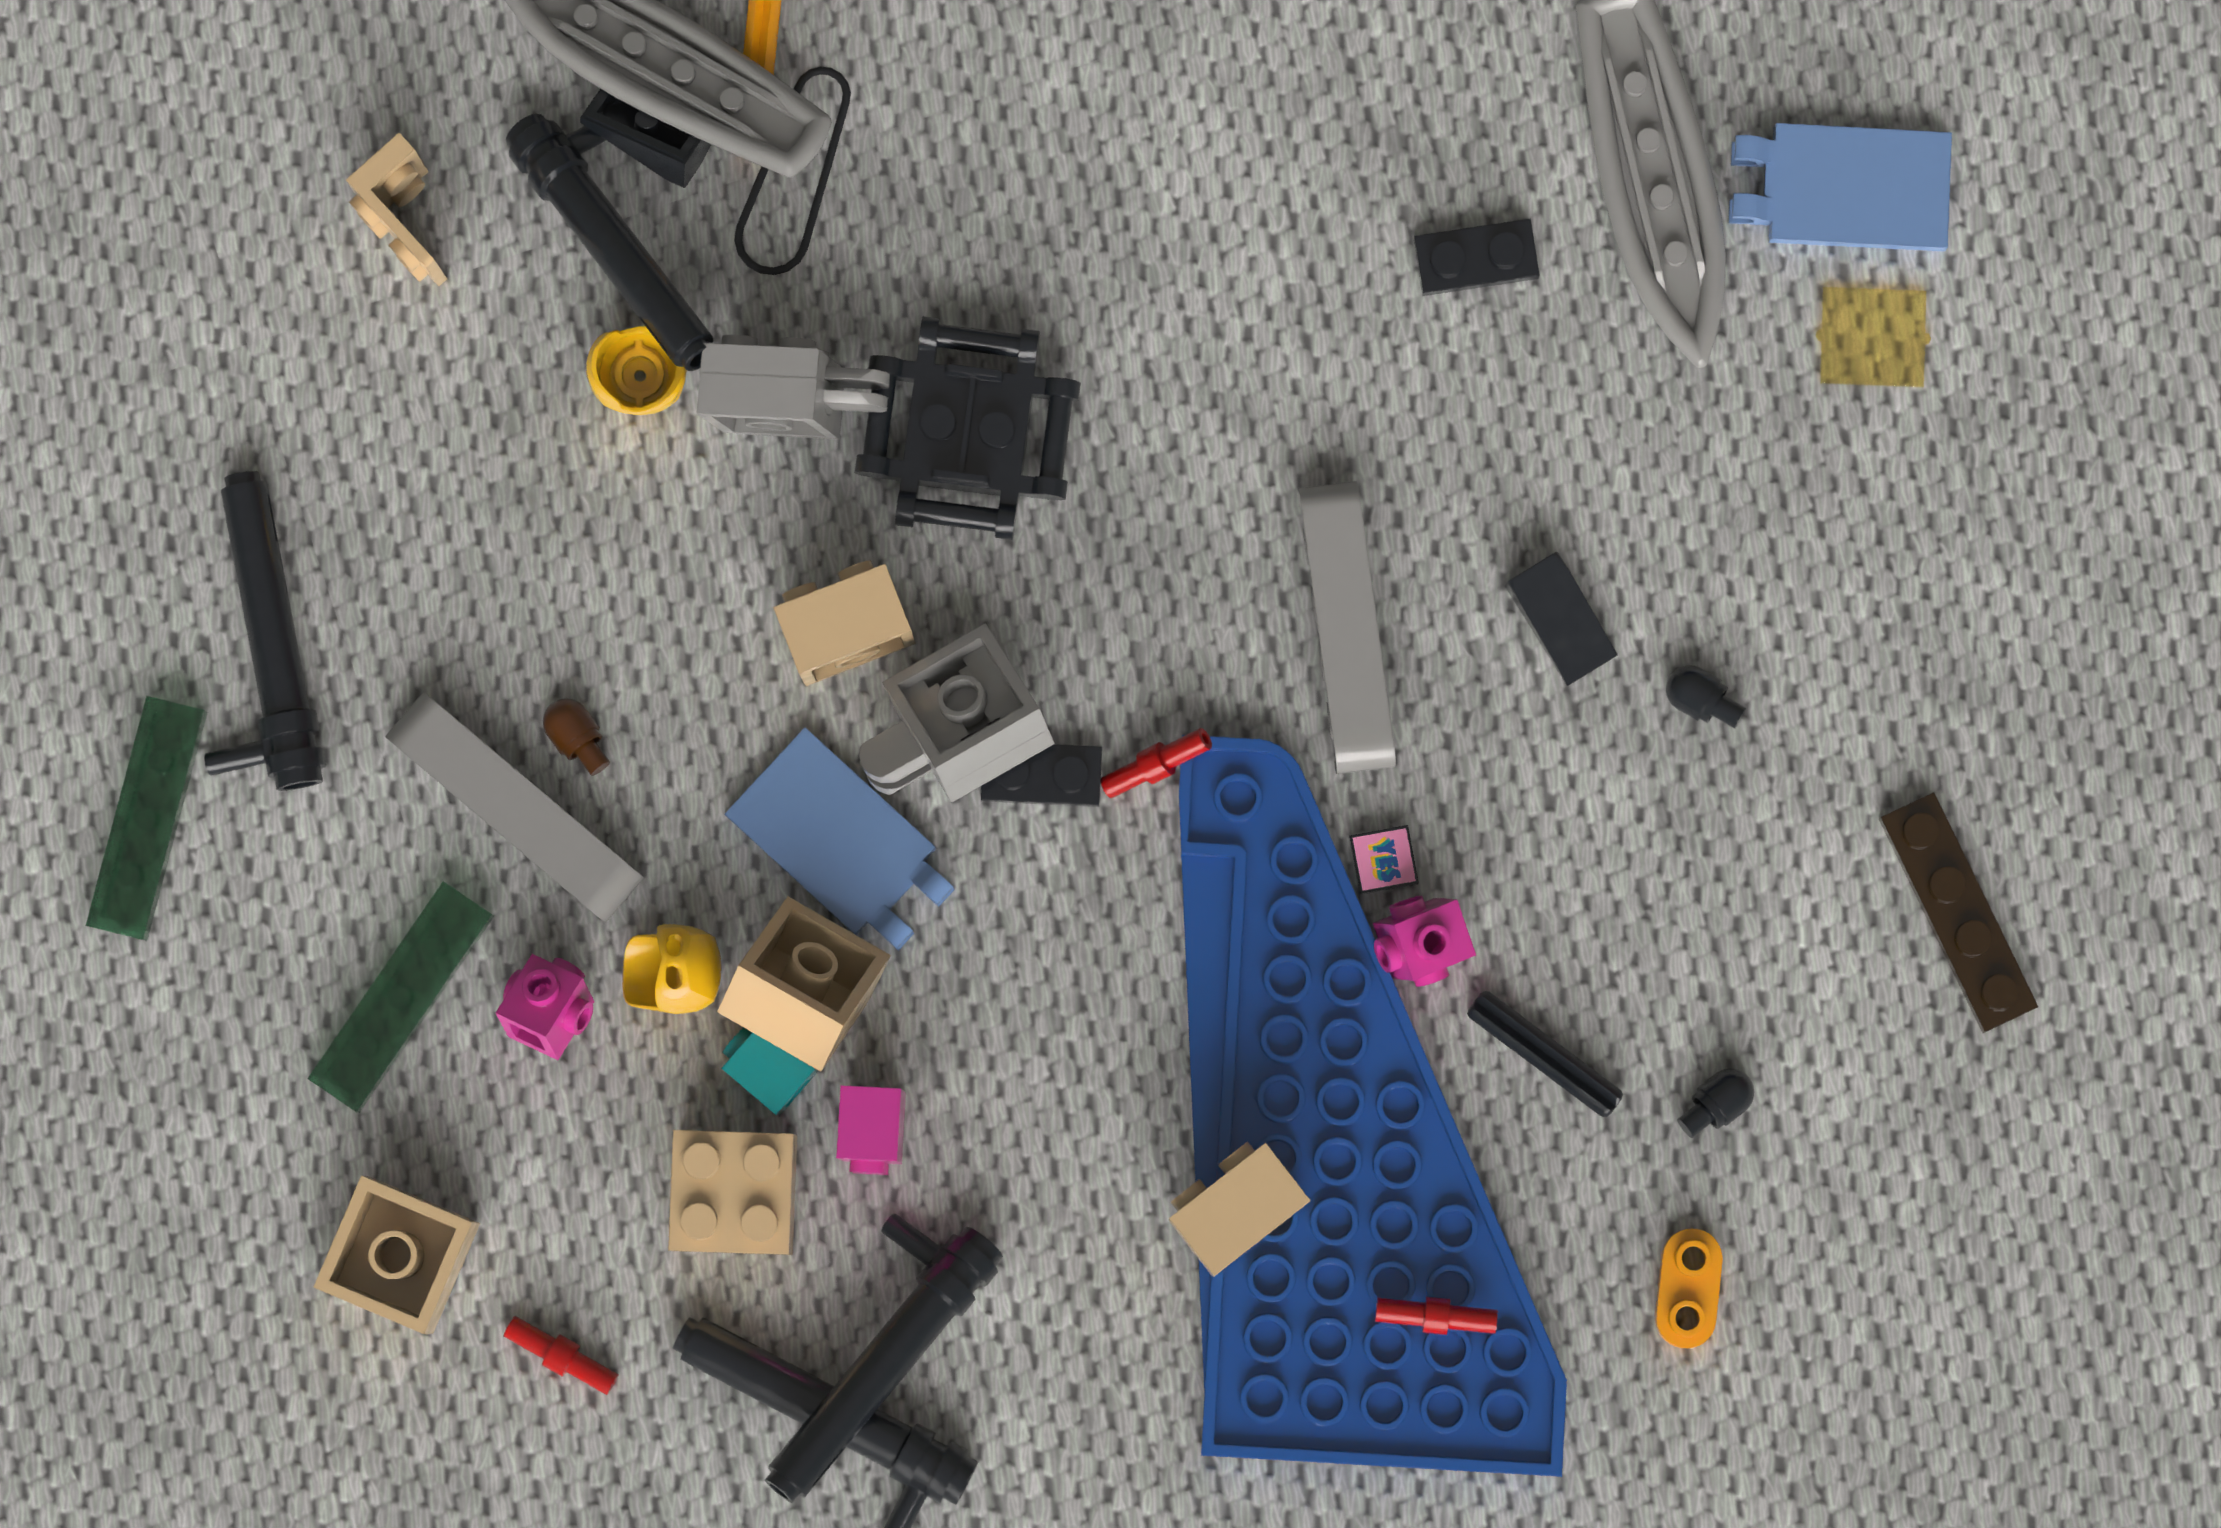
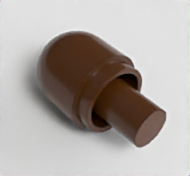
[543,698,610,776]

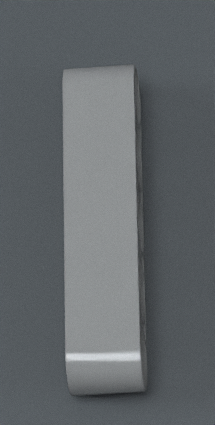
[1298,481,1396,774]
[385,692,644,923]

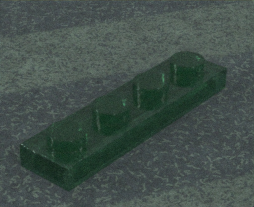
[85,696,208,941]
[307,881,494,1113]

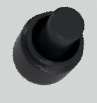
[1666,665,1747,729]
[1677,1068,1754,1138]

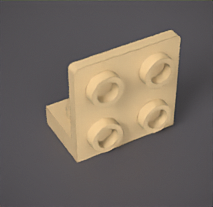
[346,133,447,286]

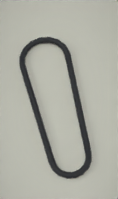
[734,66,851,275]

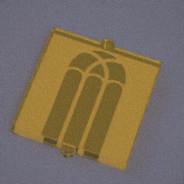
[1815,287,1931,388]

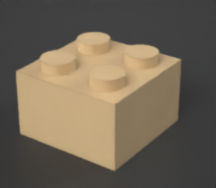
[773,560,916,686]
[717,896,891,1072]
[668,1130,797,1255]
[1169,1142,1311,1277]
[313,1176,480,1334]

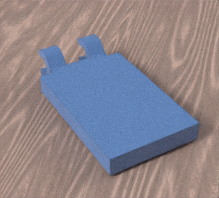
[1728,123,1952,251]
[725,728,955,951]

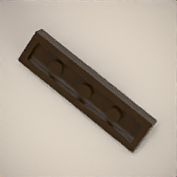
[1879,792,2038,1033]

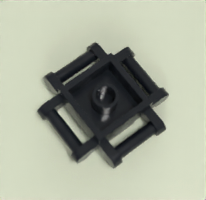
[854,316,1081,540]

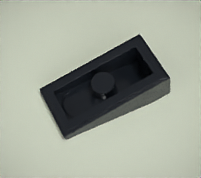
[580,89,711,188]
[1505,552,1618,686]

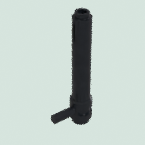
[506,114,713,371]
[204,471,326,791]
[765,1214,1003,1503]
[673,1317,978,1528]

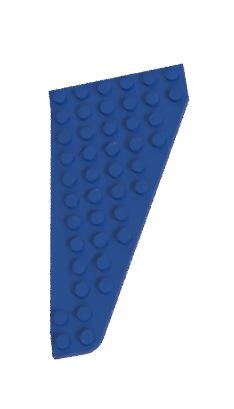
[1179,735,1567,1477]

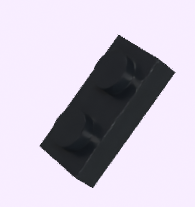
[1414,218,1540,296]
[981,744,1102,807]

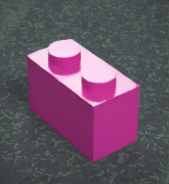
[836,1085,906,1175]

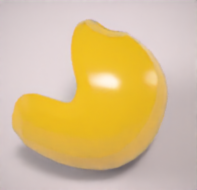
[586,326,687,415]
[622,924,722,1014]

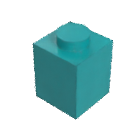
[721,1027,818,1117]

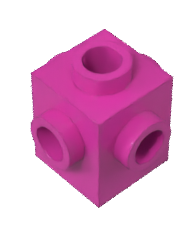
[1373,896,1476,987]
[495,954,595,1060]

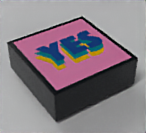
[1349,825,1419,895]

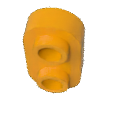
[1655,1228,1723,1348]

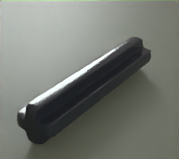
[1467,991,1623,1117]

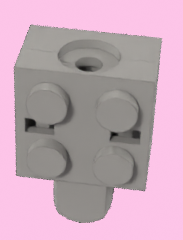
[697,334,890,440]
[859,623,1055,803]

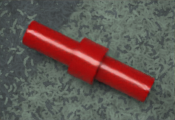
[1101,728,1212,798]
[1375,1296,1498,1335]
[503,1316,619,1395]

